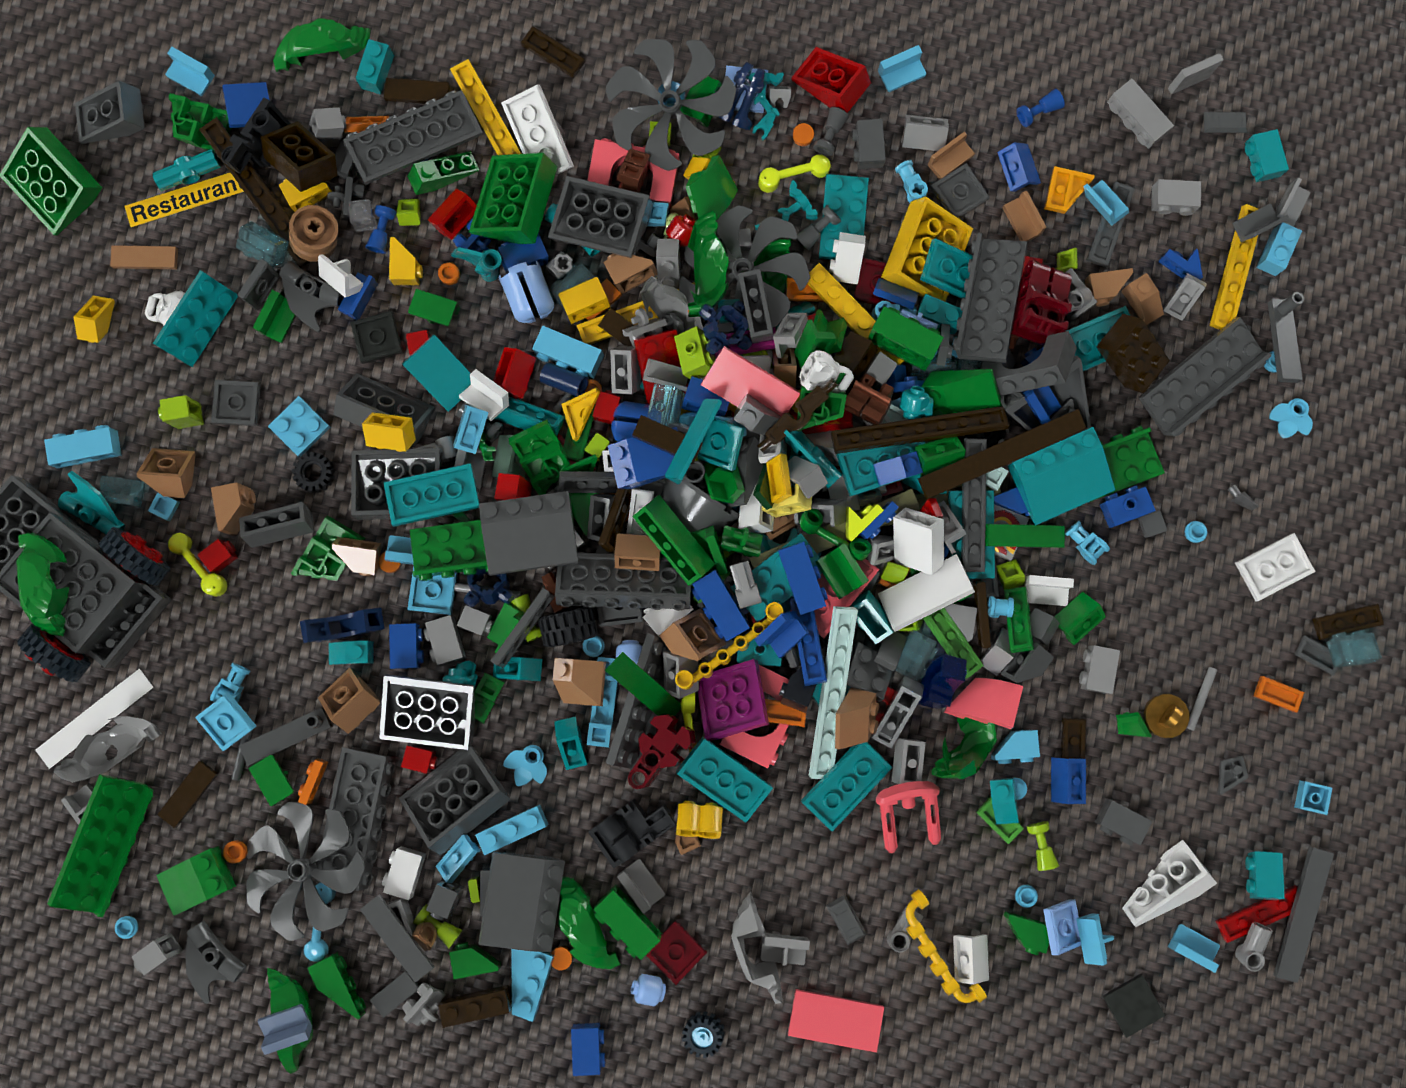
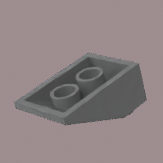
[75,81,145,144]

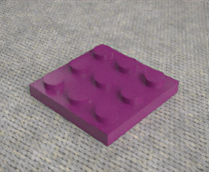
[698,659,769,742]

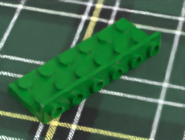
[1087,426,1165,503]
[410,520,488,581]
[47,774,153,917]

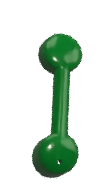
[799,509,872,561]

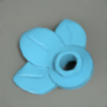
[1269,398,1313,438]
[503,745,547,786]

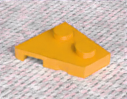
[1044,166,1095,214]

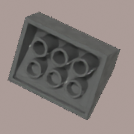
[548,176,653,258]
[351,448,444,520]
[479,491,579,576]
[379,674,475,750]
[399,745,511,855]
[478,852,565,952]

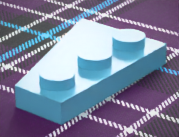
[511,949,555,1022]

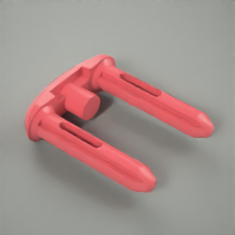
[876,781,941,853]

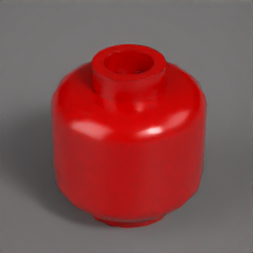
[666,214,695,248]

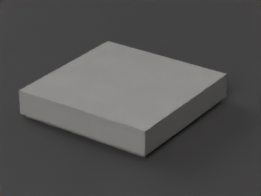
[1168,53,1223,95]

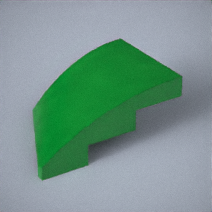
[169,93,232,153]
[686,155,738,221]
[796,373,847,432]
[508,419,570,495]
[291,516,365,581]

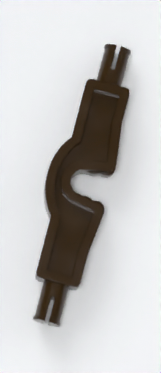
[757,378,838,452]

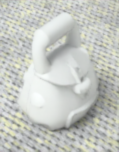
[144,291,185,326]
[799,351,854,393]

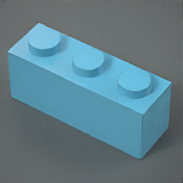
[532,326,604,378]
[44,425,122,468]
[475,804,549,855]

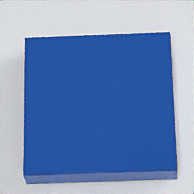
[222,82,269,128]

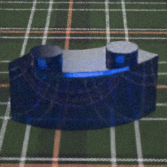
[918,654,967,709]

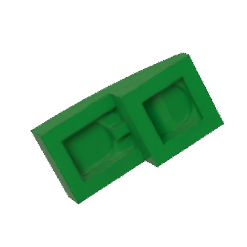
[474,673,505,724]

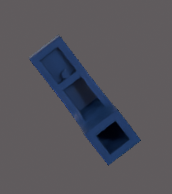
[300,608,385,643]

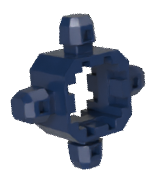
[699,301,753,354]
[464,569,514,607]

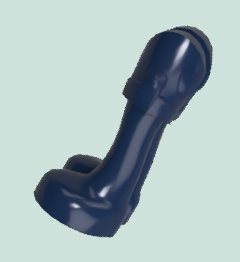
[720,62,765,130]

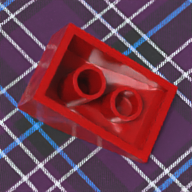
[791,47,871,113]

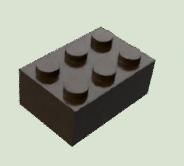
[261,121,338,192]
[1096,314,1170,394]

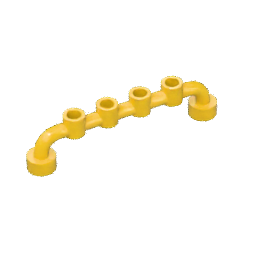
[675,602,784,690]
[906,889,987,1003]

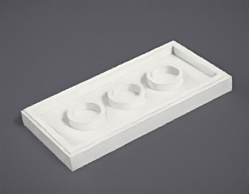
[501,85,574,176]
[878,554,975,632]

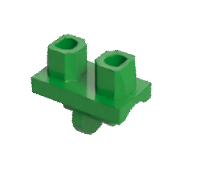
[720,526,763,557]

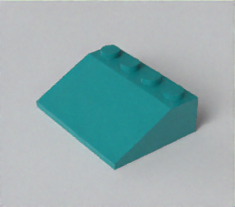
[1007,427,1115,526]

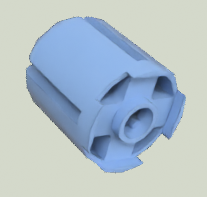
[499,261,554,323]

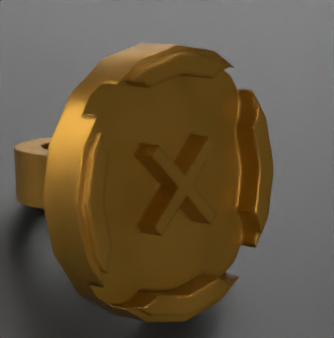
[1144,694,1189,738]

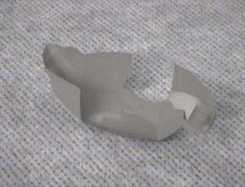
[640,276,703,331]
[54,716,162,783]
[731,891,783,1004]

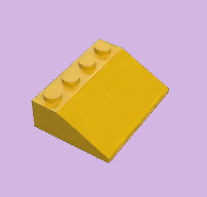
[881,197,973,302]

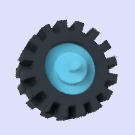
[682,1011,725,1058]

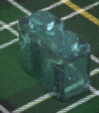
[1326,630,1382,667]

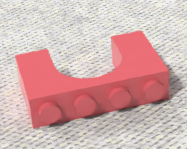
[587,138,680,209]
[720,665,789,768]

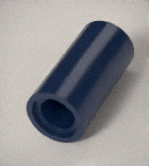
[540,363,588,396]

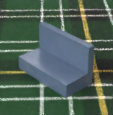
[257,1004,312,1055]

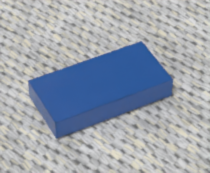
[873,278,919,309]

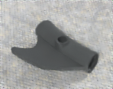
[279,261,344,332]
[186,921,247,1004]

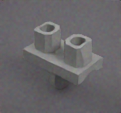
[622,308,667,347]
[402,983,446,1026]

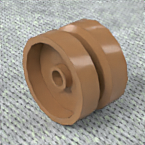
[289,205,338,261]

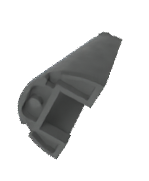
[1001,355,1091,446]
[661,478,739,556]

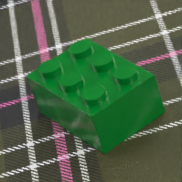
[868,306,944,371]
[593,884,662,960]

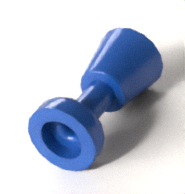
[1016,88,1065,127]
[365,205,397,254]

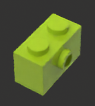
[674,326,716,379]
[158,395,204,429]

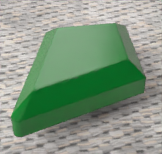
[566,454,598,472]
[1116,712,1152,737]

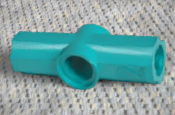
[153,149,221,191]

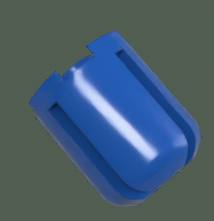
[611,401,664,442]

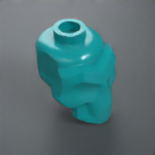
[900,386,934,420]
[442,661,478,689]

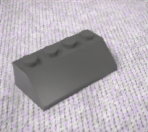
[333,373,435,449]

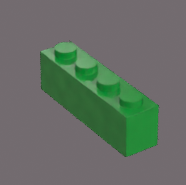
[632,495,715,586]

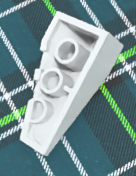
[1122,840,1217,927]

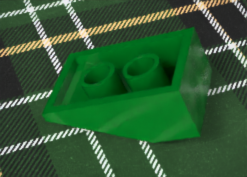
[922,369,1002,416]
[156,846,236,916]

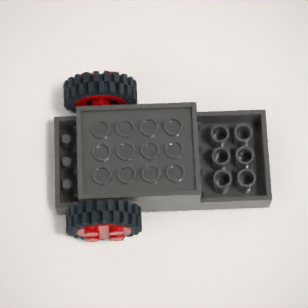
[0,475,172,682]

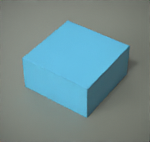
[1294,780,1332,815]

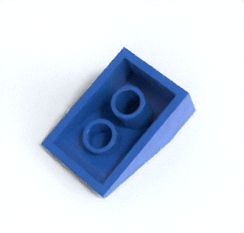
[608,427,678,489]

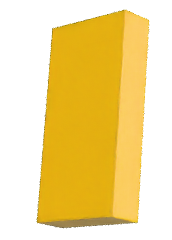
[766,453,792,504]

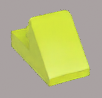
[845,504,884,541]

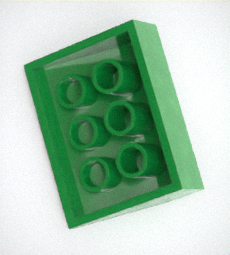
[0,127,103,236]
[469,153,557,244]

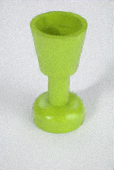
[510,594,542,643]
[1026,821,1059,871]
[413,904,462,949]

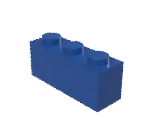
[777,541,828,615]
[691,569,750,641]

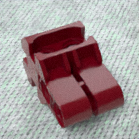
[1012,260,1072,345]
[628,715,696,789]

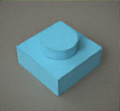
[148,493,180,521]

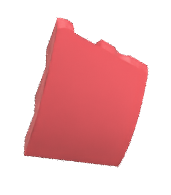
[944,678,1023,729]

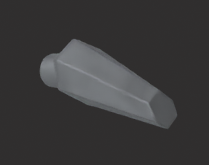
[1228,485,1260,511]

